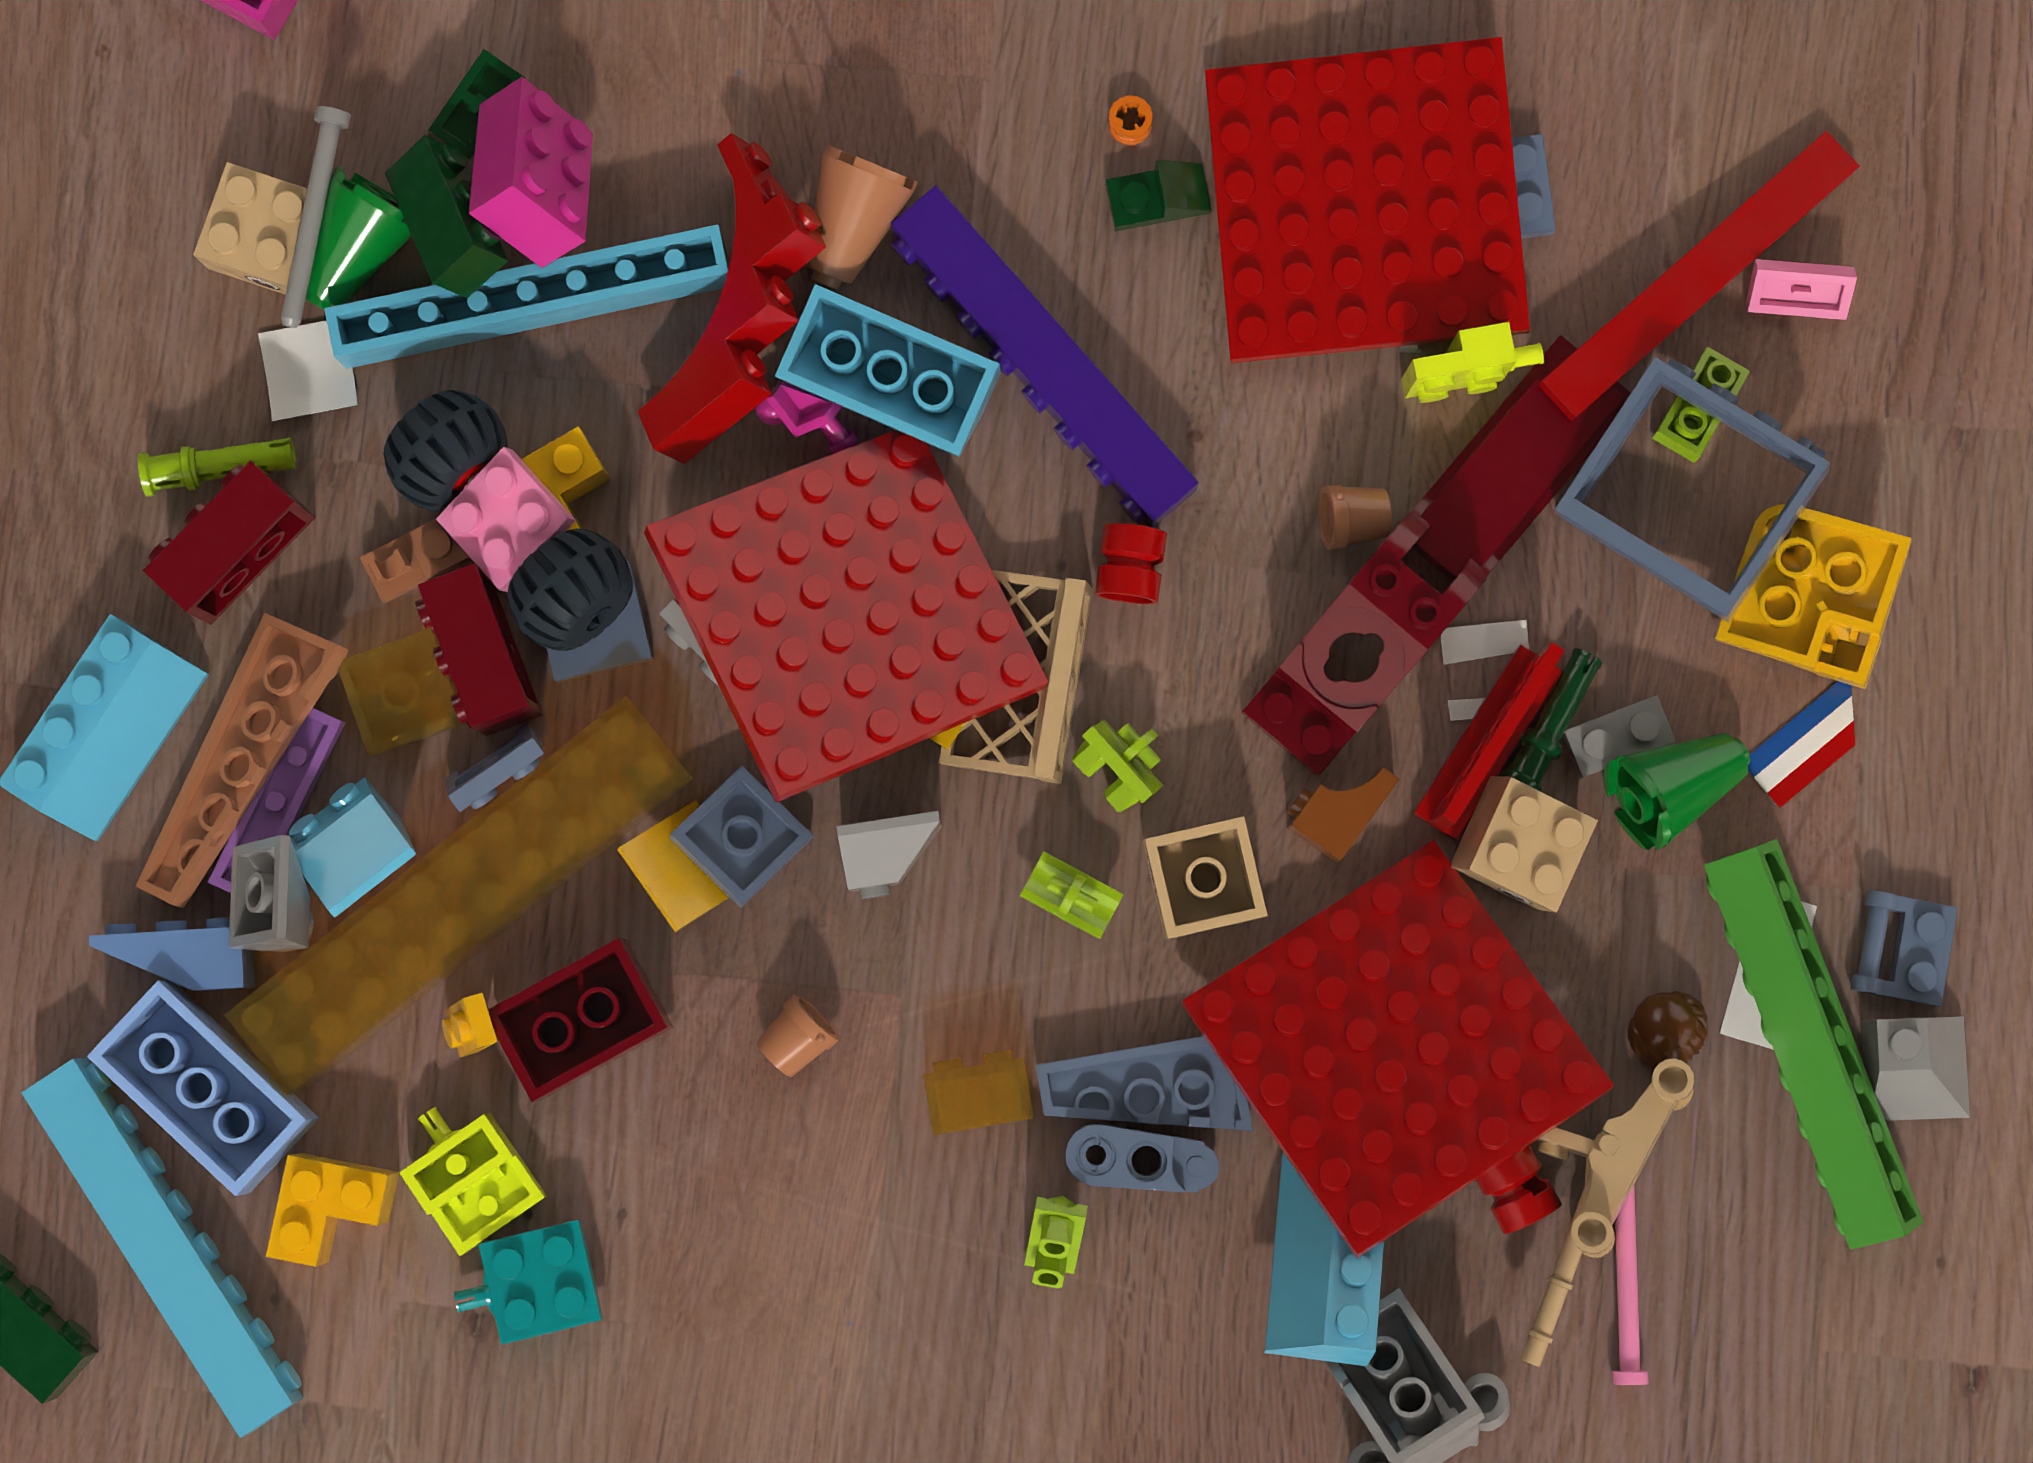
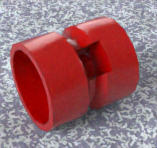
[1094,523,1167,605]
[1475,1144,1562,1234]

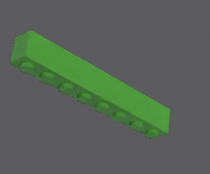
[1704,839,1924,1250]

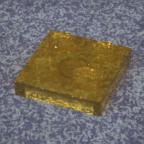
[338,628,467,758]

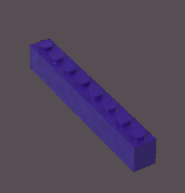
[891,185,1199,528]

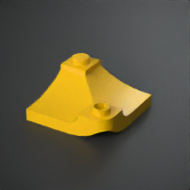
[1715,504,1912,689]

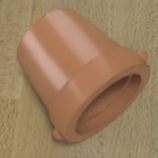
[1318,484,1392,550]
[756,993,840,1077]

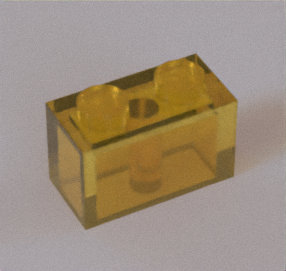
[923,1049,1034,1135]

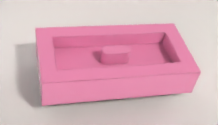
[1745,259,1857,320]

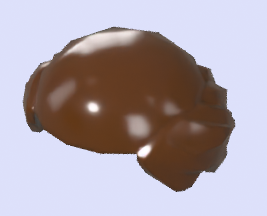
[1627,991,1708,1067]

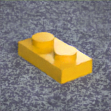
[442,993,497,1058]

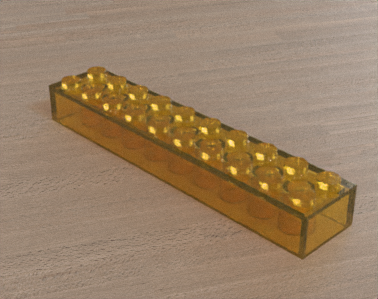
[224,696,695,1095]

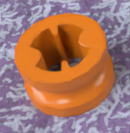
[1108,95,1153,145]

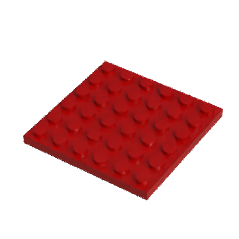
[1205,37,1530,364]
[644,430,1049,802]
[1182,840,1614,1258]

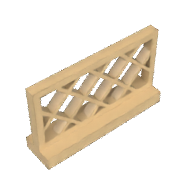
[939,570,1093,784]

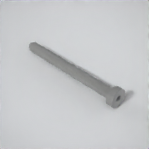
[281,106,351,328]

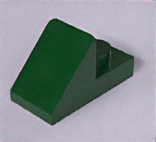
[1105,160,1212,232]

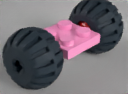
[383,390,633,651]

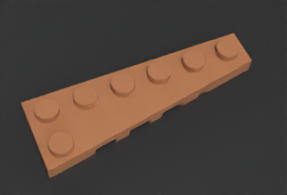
[135,613,349,909]

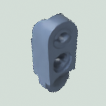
[1065,1123,1220,1193]

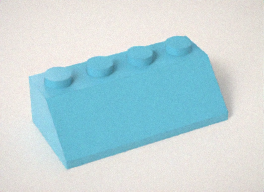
[775,284,1001,457]
[0,614,209,842]
[1264,1152,1384,1366]

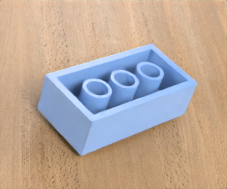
[87,980,319,1196]

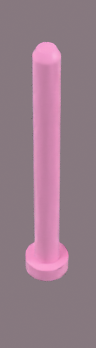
[1612,1186,1649,1385]

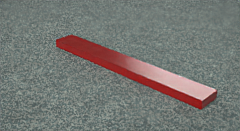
[1538,130,1860,421]

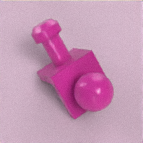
[755,379,858,454]

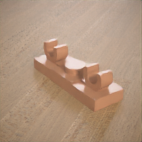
[360,519,472,603]

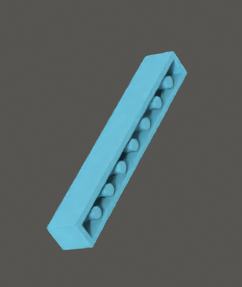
[324,224,729,369]
[21,1058,303,1438]

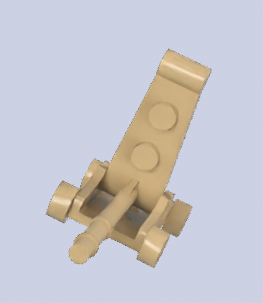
[1520,1059,1694,1367]

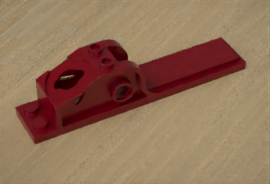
[1241,335,1631,777]

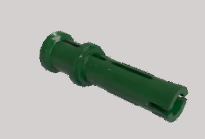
[1498,648,1603,792]

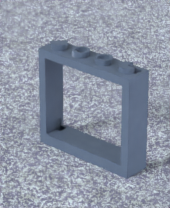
[1555,357,1830,622]

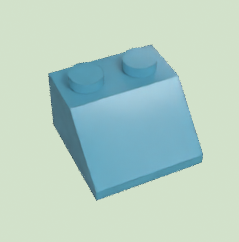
[289,777,416,918]

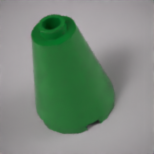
[306,166,412,310]
[1603,733,1750,850]

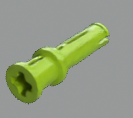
[138,437,296,497]

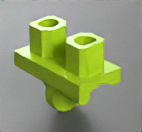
[1071,719,1164,813]
[1020,851,1124,940]
[1024,1196,1088,1288]

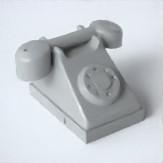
[1324,1288,1511,1463]

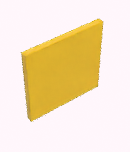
[617,800,729,932]

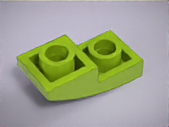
[1652,346,1750,463]

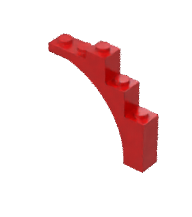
[637,133,826,464]

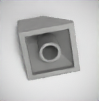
[836,811,942,899]
[229,835,314,953]
[1861,1016,1970,1120]

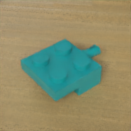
[454,1219,604,1345]

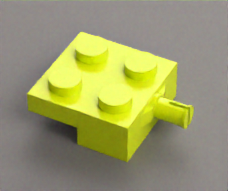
[1401,322,1544,403]
[399,1107,547,1256]

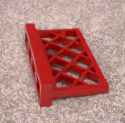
[1412,642,1565,840]

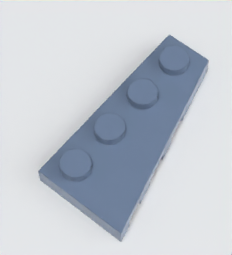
[1035,1036,1253,1131]

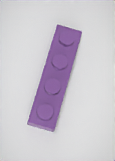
[208,708,345,893]

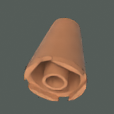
[805,144,918,290]

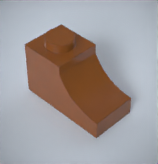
[1287,767,1400,863]

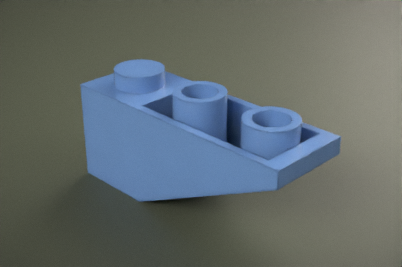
[88,918,255,991]

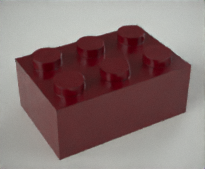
[142,460,316,625]
[415,563,543,736]
[488,938,674,1102]

